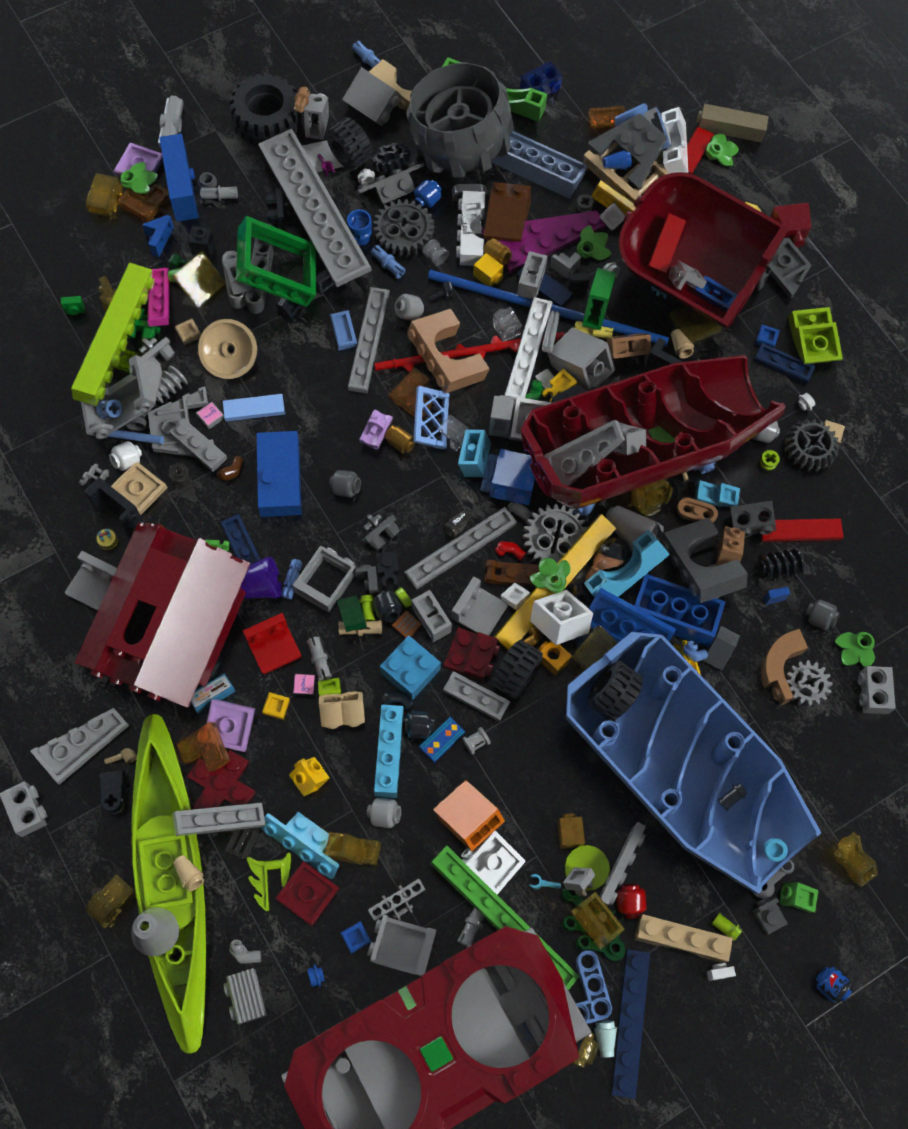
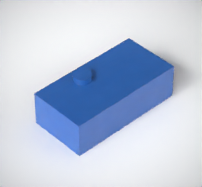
[159,133,199,222]
[257,431,302,517]
[634,574,725,648]

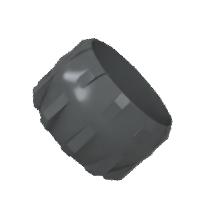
[406,62,514,177]

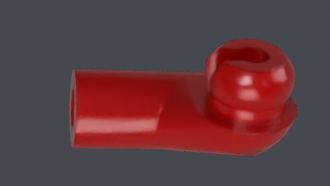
[495,541,527,561]

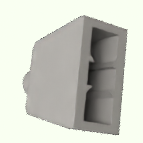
[304,93,329,140]

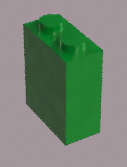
[582,268,616,330]

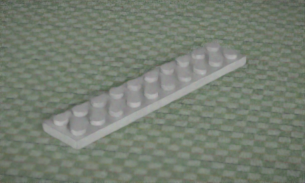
[258,129,372,287]

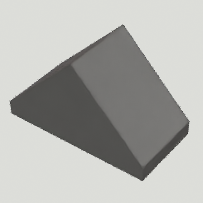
[703,626,740,672]

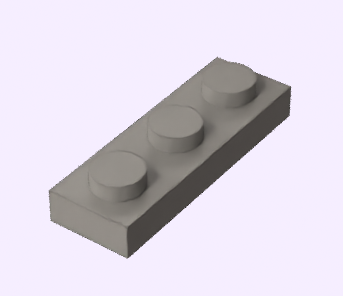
[169,418,227,472]
[443,671,510,722]

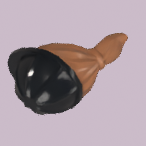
[585,537,631,581]

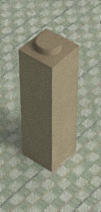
[696,104,769,142]

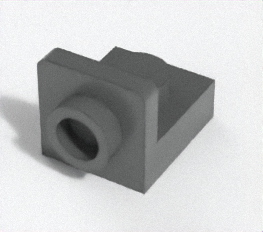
[355,565,378,597]
[752,897,788,935]

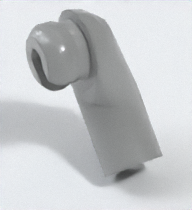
[229,939,261,964]

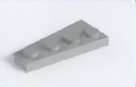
[30,708,129,784]

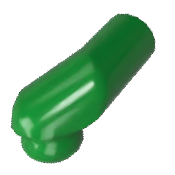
[525,380,543,400]

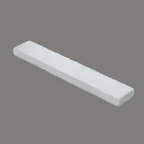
[505,297,552,400]

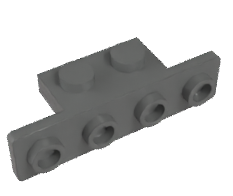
[354,161,425,205]

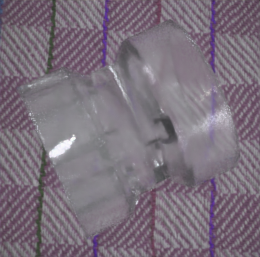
[423,239,449,266]

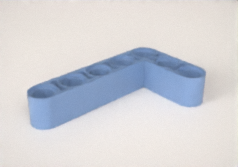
[517,950,612,1041]

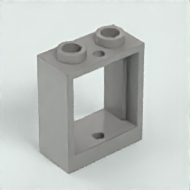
[293,546,356,613]

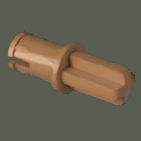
[294,87,310,113]

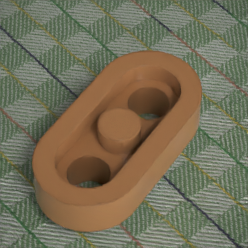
[676,498,718,523]

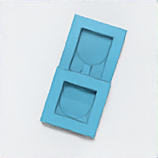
[694,480,740,508]

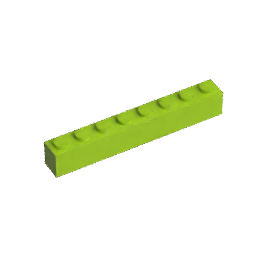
[71,263,155,406]

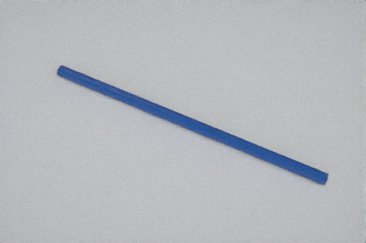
[428,270,669,346]

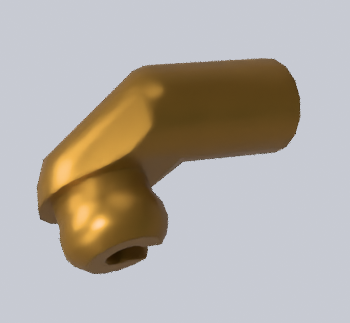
[523,626,542,647]

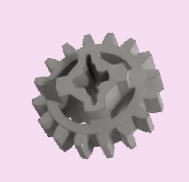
[785,660,832,708]

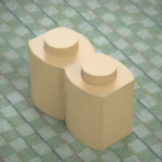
[319,692,365,729]

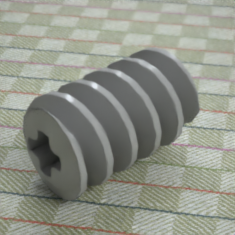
[154,366,188,408]

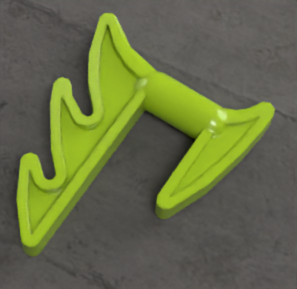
[247,853,291,911]

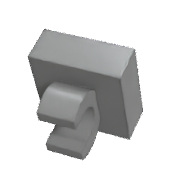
[563,867,595,896]

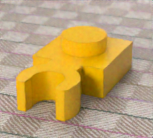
[542,368,578,403]

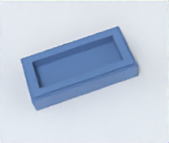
[330,310,357,350]

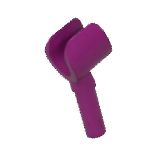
[317,154,335,176]

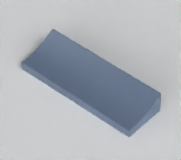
[491,131,589,199]

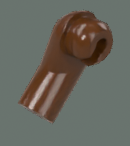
[217,456,243,480]

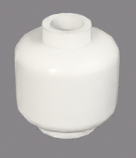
[109,441,142,471]

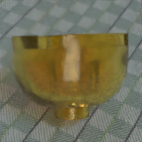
[631,480,673,516]

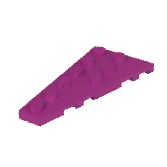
[481,210,606,274]

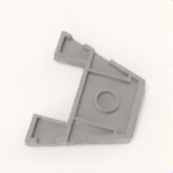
[148,387,214,457]

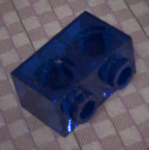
[520,61,563,95]

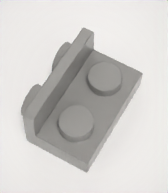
[669,260,707,290]

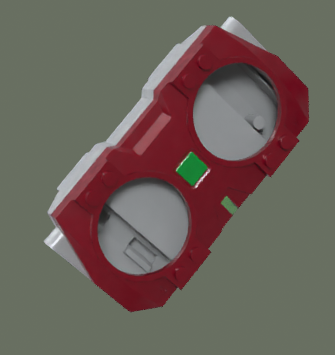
[281,926,591,1129]

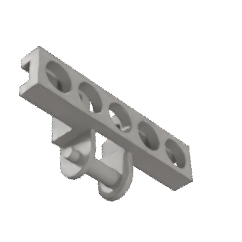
[368,879,425,921]

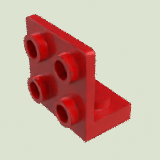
[243,613,301,674]

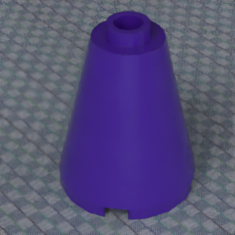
[240,557,282,599]

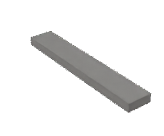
[348,287,389,393]
[405,507,517,590]

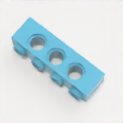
[374,705,404,798]

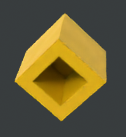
[473,253,504,287]

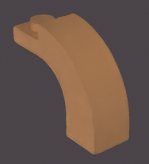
[761,629,808,705]

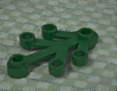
[561,887,625,961]

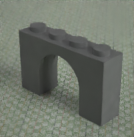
[662,518,748,603]

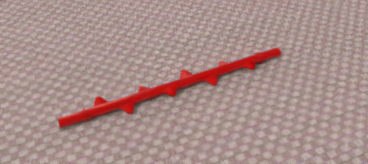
[374,332,565,372]

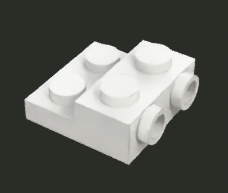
[461,831,525,894]

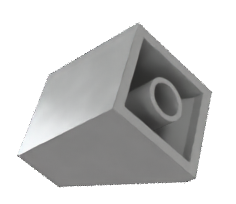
[547,327,615,391]

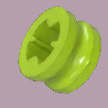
[759,450,780,470]

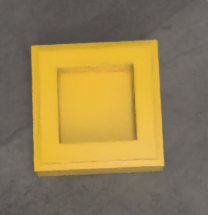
[262,692,290,720]

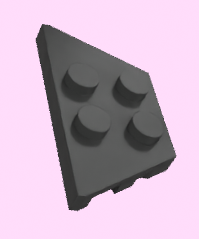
[766,238,811,299]

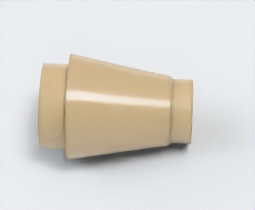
[671,329,694,359]
[173,855,204,892]

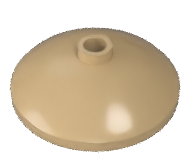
[198,319,257,379]

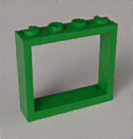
[236,216,316,307]

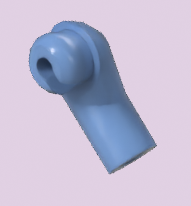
[683,641,708,662]

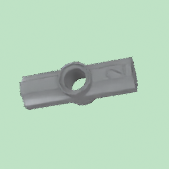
[158,96,183,148]

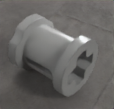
[462,727,491,755]

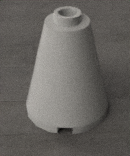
[606,506,664,554]
[131,907,179,956]

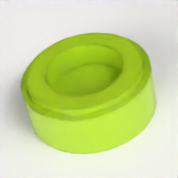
[395,587,412,608]

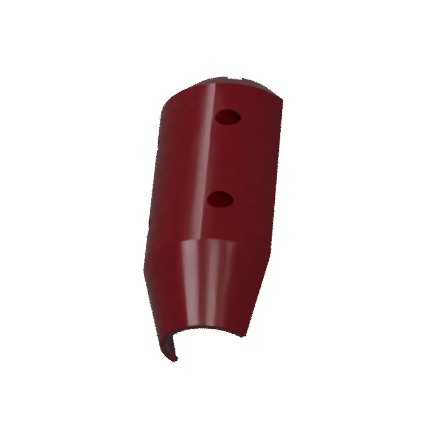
[521,355,785,510]

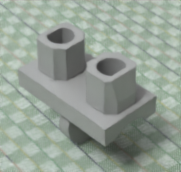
[139,337,174,365]

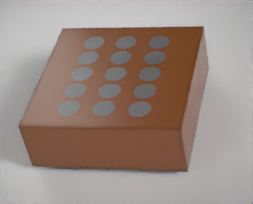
[392,611,422,639]

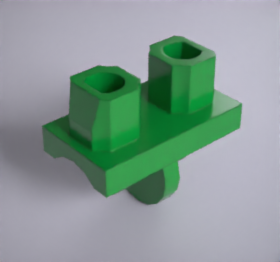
[127,308,160,341]

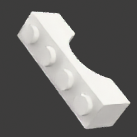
[662,107,688,174]
[456,191,485,266]

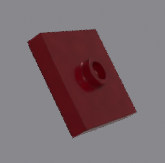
[275,861,340,926]

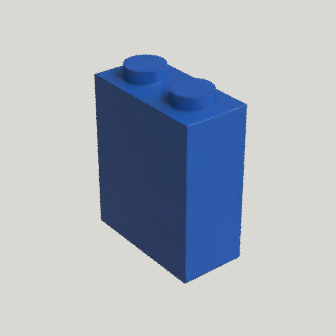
[489,449,535,505]

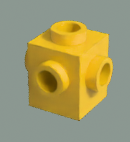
[289,757,329,796]

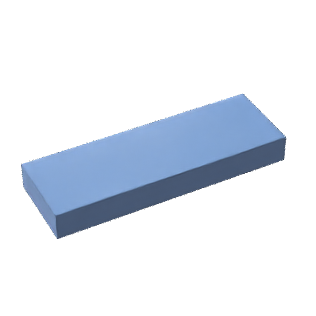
[223,394,285,422]

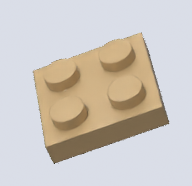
[111,462,167,515]

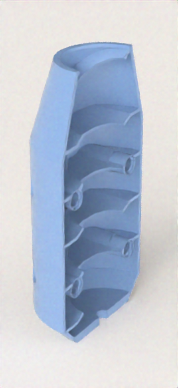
[566,632,821,894]

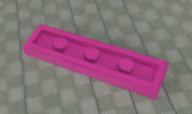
[148,268,169,326]

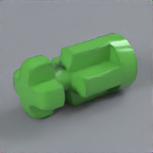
[205,539,230,552]

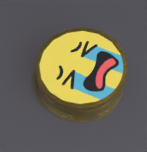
[96,528,118,550]

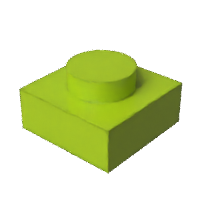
[318,678,341,696]

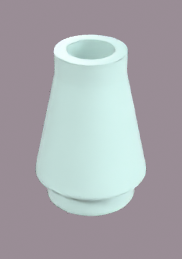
[594,1021,617,1057]

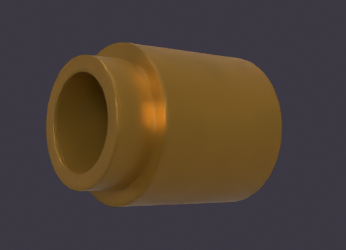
[484,239,512,265]
[384,425,415,454]

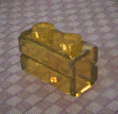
[571,892,625,949]

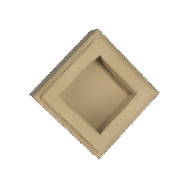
[175,319,201,345]

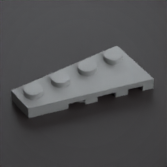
[544,420,625,487]

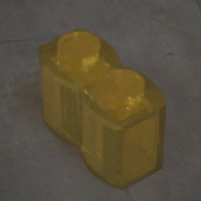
[86,173,123,217]

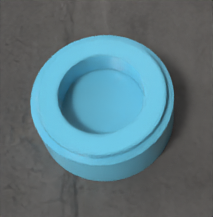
[764,838,788,862]

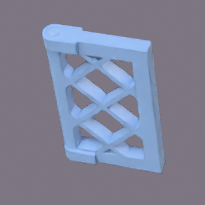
[413,386,449,450]

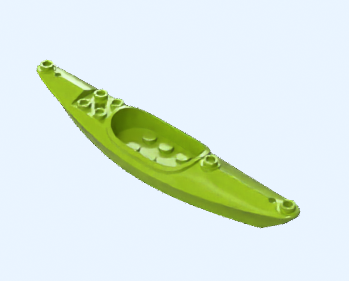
[132,714,206,1054]

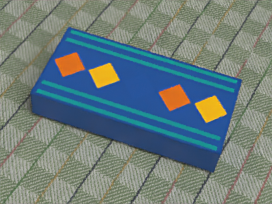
[419,717,465,763]

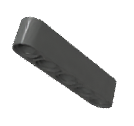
[245,224,275,314]

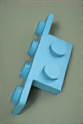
[261,812,339,879]

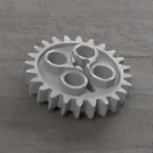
[522,504,588,563]

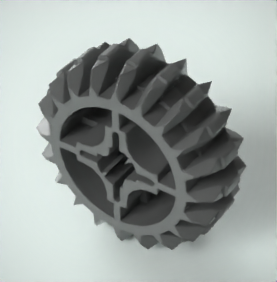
[784,419,840,471]

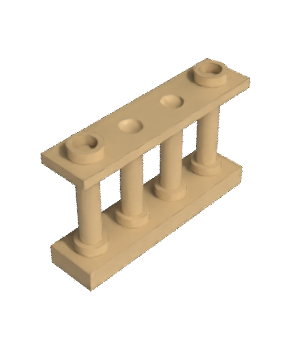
[584,143,668,204]

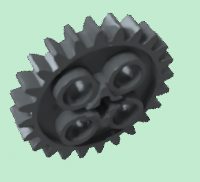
[373,199,434,256]

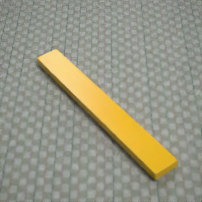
[494,514,616,651]

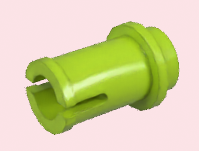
[359,595,375,621]
[711,913,742,941]

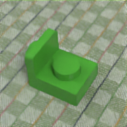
[780,882,818,913]

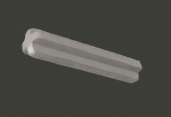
[542,311,560,353]

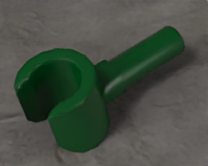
[169,254,197,269]

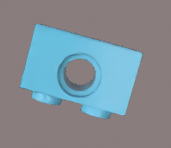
[458,430,491,477]

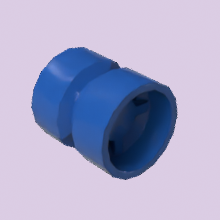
[347,209,372,246]

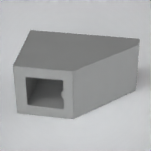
[222,257,252,295]

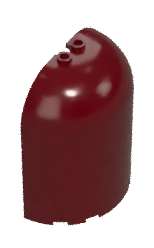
[619,172,789,330]

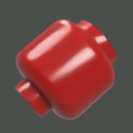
[616,884,647,919]

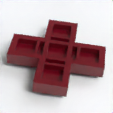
[187,750,256,809]

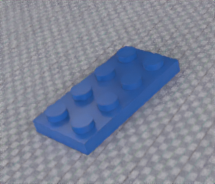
[588,588,676,643]

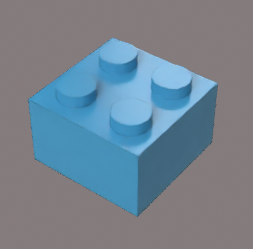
[380,635,441,700]

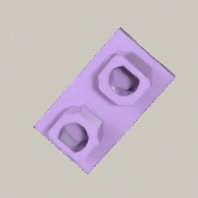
[360,410,393,449]

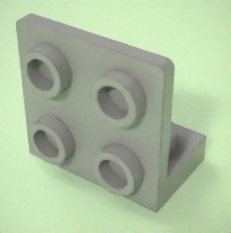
[65,551,117,611]
[451,577,508,636]

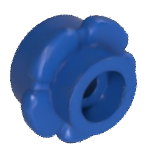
[307,964,325,988]

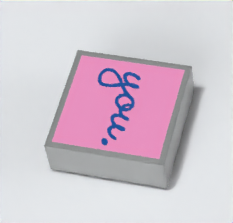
[196,402,224,429]

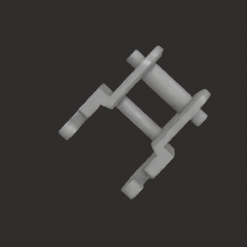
[79,464,109,485]

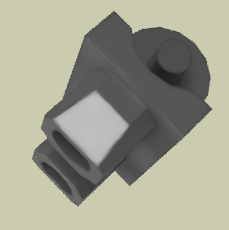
[361,514,400,550]

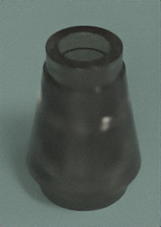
[443,509,472,538]

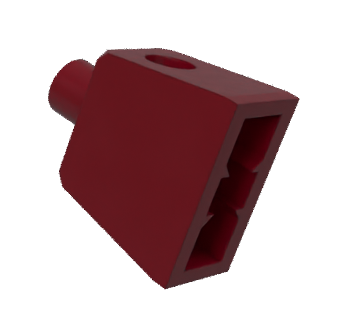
[770,202,811,248]

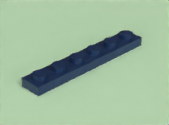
[611,949,650,1099]

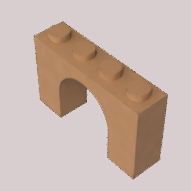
[407,309,489,394]

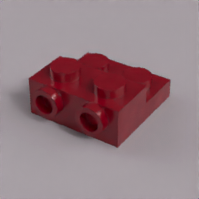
[444,627,500,682]

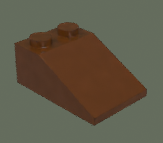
[484,182,531,242]

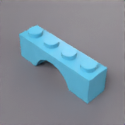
[584,529,670,597]

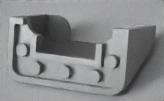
[81,355,162,439]

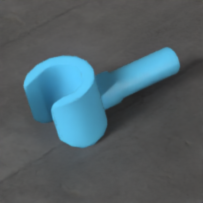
[529,874,561,890]

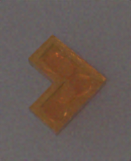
[117,183,170,222]
[389,368,432,417]
[177,722,230,772]

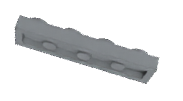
[173,803,265,836]
[595,822,646,909]

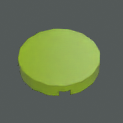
[565,845,610,891]

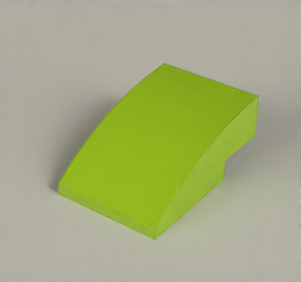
[788,307,843,364]

